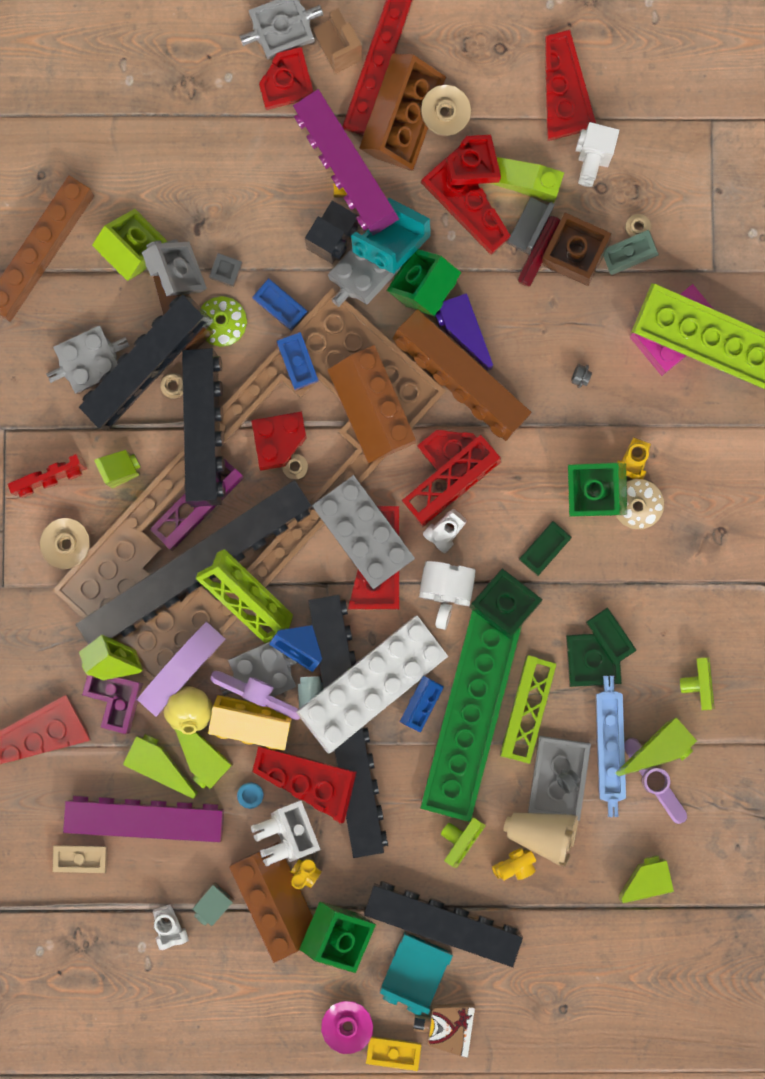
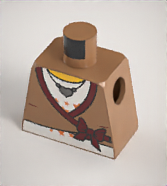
[413,1003,475,1058]

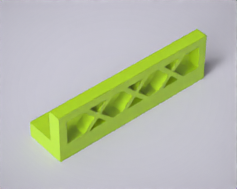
[196,549,293,643]
[500,655,556,764]

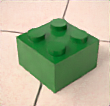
[386,249,461,316]
[568,463,628,517]
[299,901,376,973]

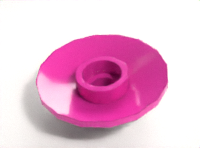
[321,1001,373,1054]

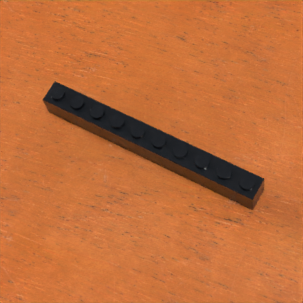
[75,480,313,644]
[308,595,388,858]

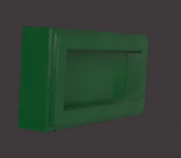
[518,521,572,576]
[586,607,637,665]

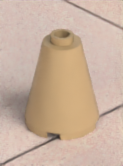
[504,812,578,867]

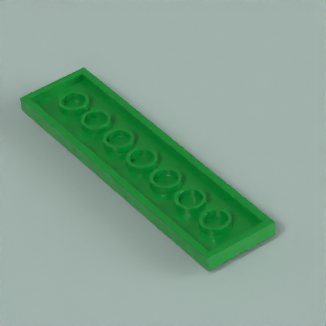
[420,610,522,822]

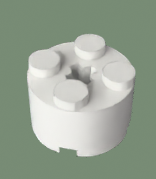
[419,561,476,606]

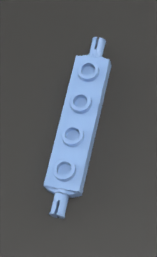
[595,676,626,817]

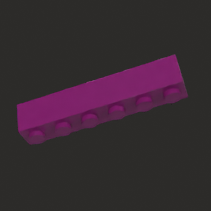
[293,89,399,236]
[63,796,224,842]

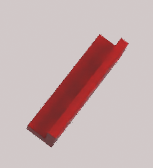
[402,435,501,528]

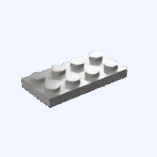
[312,475,415,589]

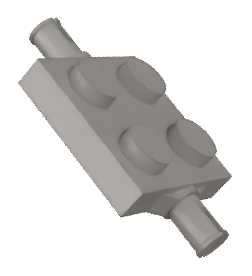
[239,0,323,60]
[328,249,401,307]
[46,325,130,394]
[220,641,297,702]

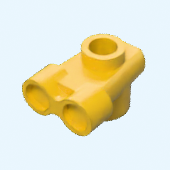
[617,437,651,479]
[492,848,536,881]
[290,859,322,889]

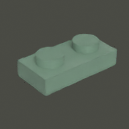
[603,230,659,275]

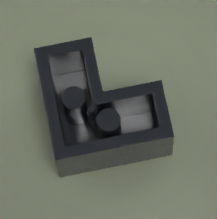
[305,200,360,264]

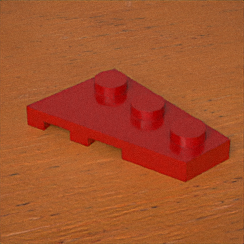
[7,454,87,498]

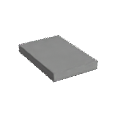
[528,736,591,821]

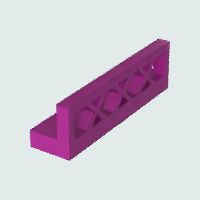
[150,459,244,551]

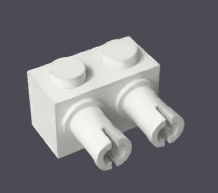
[576,122,619,187]
[251,801,321,866]

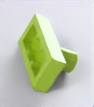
[680,657,715,710]
[441,817,486,868]

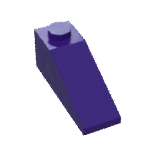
[435,293,493,371]

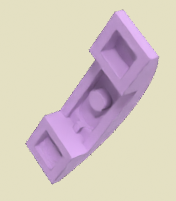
[137,622,226,717]

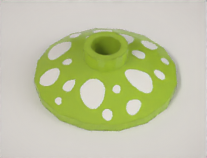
[201,296,247,347]

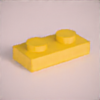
[366,1036,421,1071]

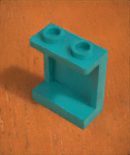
[351,198,431,274]

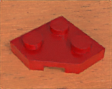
[259,47,314,110]
[445,135,501,185]
[251,411,307,471]
[417,430,489,485]

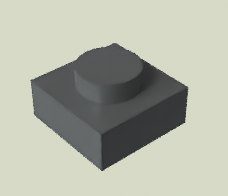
[209,253,243,287]

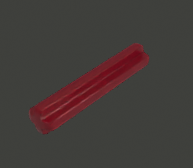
[517,216,561,287]

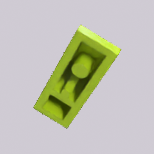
[491,157,565,203]
[615,718,697,777]
[175,729,233,789]
[123,734,198,799]

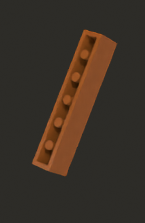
[0,175,94,322]
[392,309,532,441]

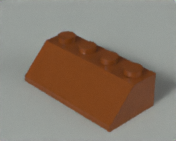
[359,54,446,171]
[327,345,416,464]
[229,842,313,963]

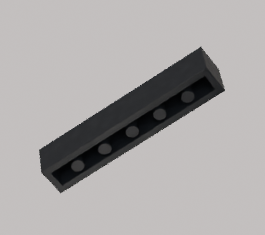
[79,295,212,430]
[182,348,226,507]
[364,881,523,968]

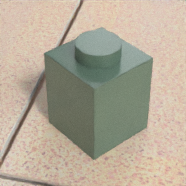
[193,883,234,926]

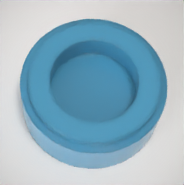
[237,782,264,809]

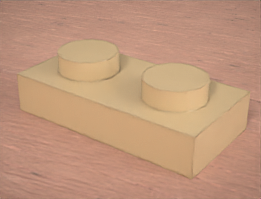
[53,845,107,873]

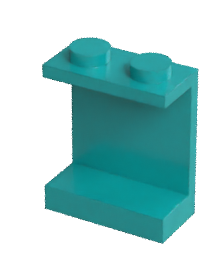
[380,931,453,1016]

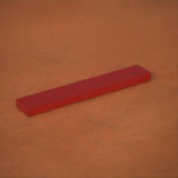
[342,0,413,136]

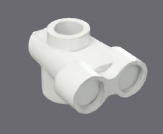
[423,509,467,553]
[153,904,189,950]

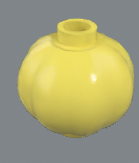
[163,686,213,735]

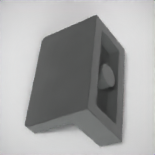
[507,197,555,255]

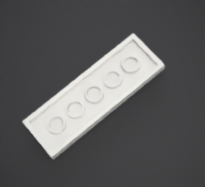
[296,616,448,753]

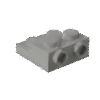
[142,239,207,296]

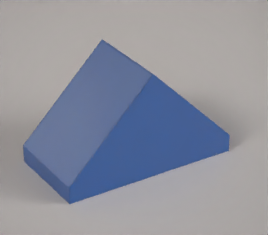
[269,625,322,672]

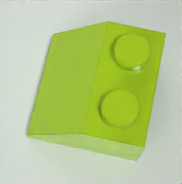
[92,209,168,281]

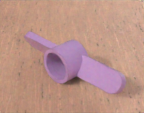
[210,671,300,720]
[624,738,687,824]

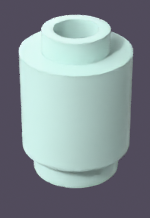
[298,676,324,709]

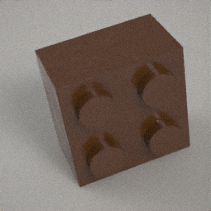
[542,212,612,287]

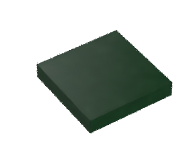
[470,568,543,639]
[566,634,622,687]

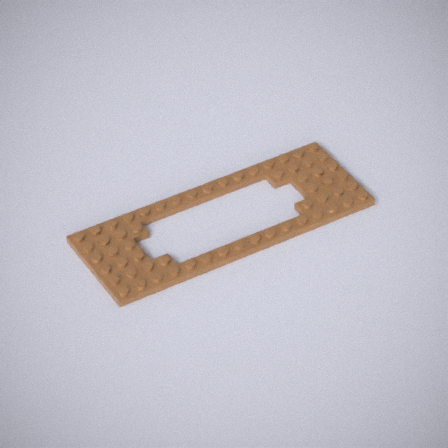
[53,288,446,682]

